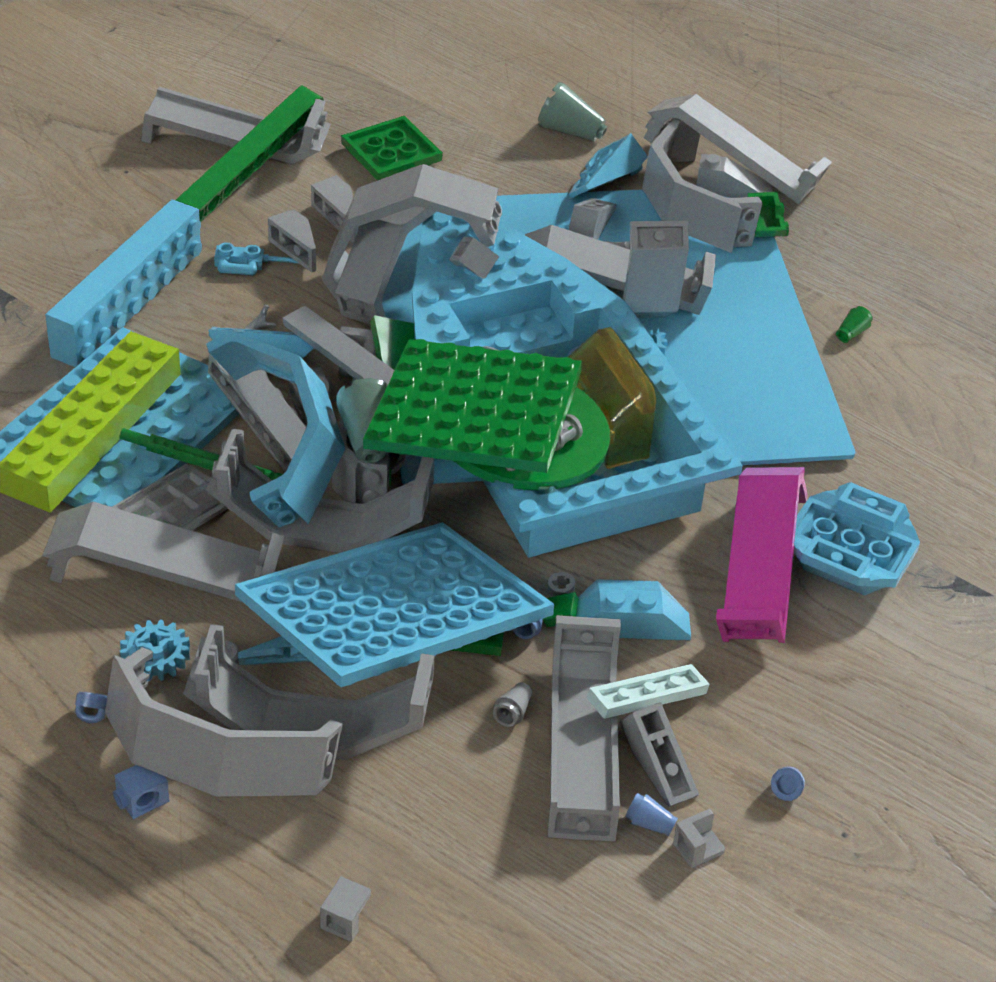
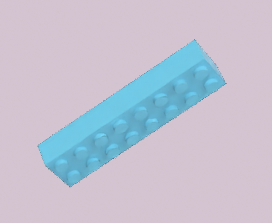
[45,199,202,367]

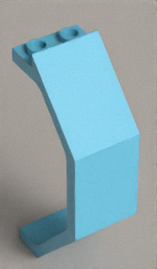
[206,331,345,528]

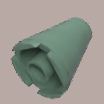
[538,82,608,141]
[336,378,387,464]

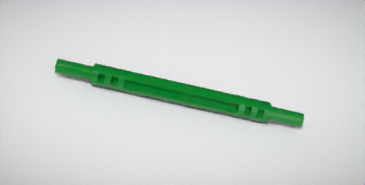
[119,428,283,480]

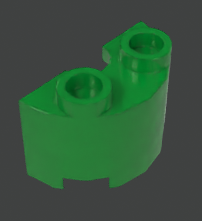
[747,192,789,238]

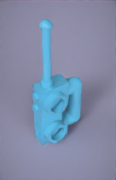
[214,243,298,276]

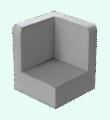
[449,237,499,279]
[673,809,725,869]
[320,876,371,942]

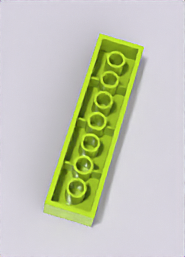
[0,331,181,513]

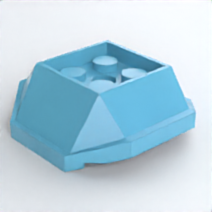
[793,482,920,596]

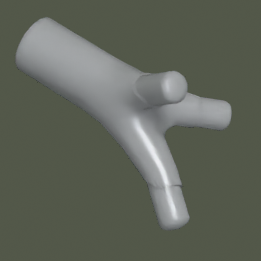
[244,304,276,330]

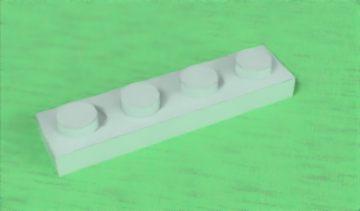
[586,664,710,719]

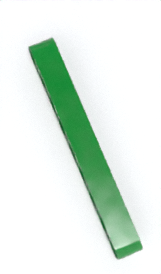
[175,85,324,222]

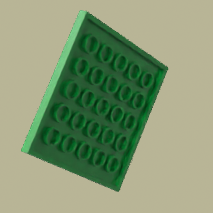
[363,339,582,473]

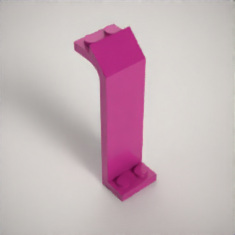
[716,467,808,643]

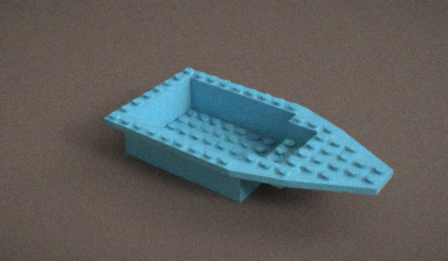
[412,213,743,558]

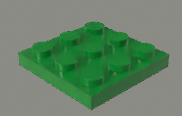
[341,115,443,181]

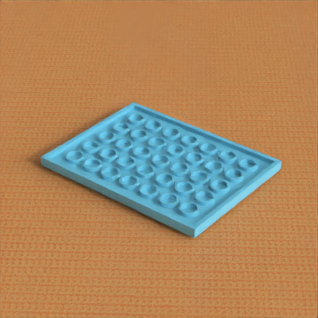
[0,327,239,507]
[235,522,554,687]

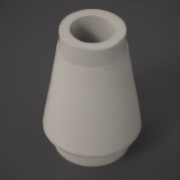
[493,682,532,727]

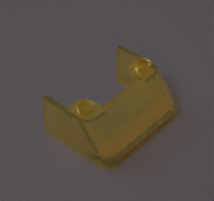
[568,327,656,469]

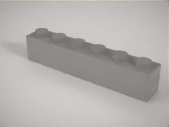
[208,353,307,472]

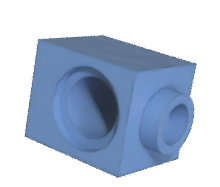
[113,765,170,819]

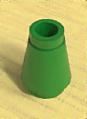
[836,306,873,343]

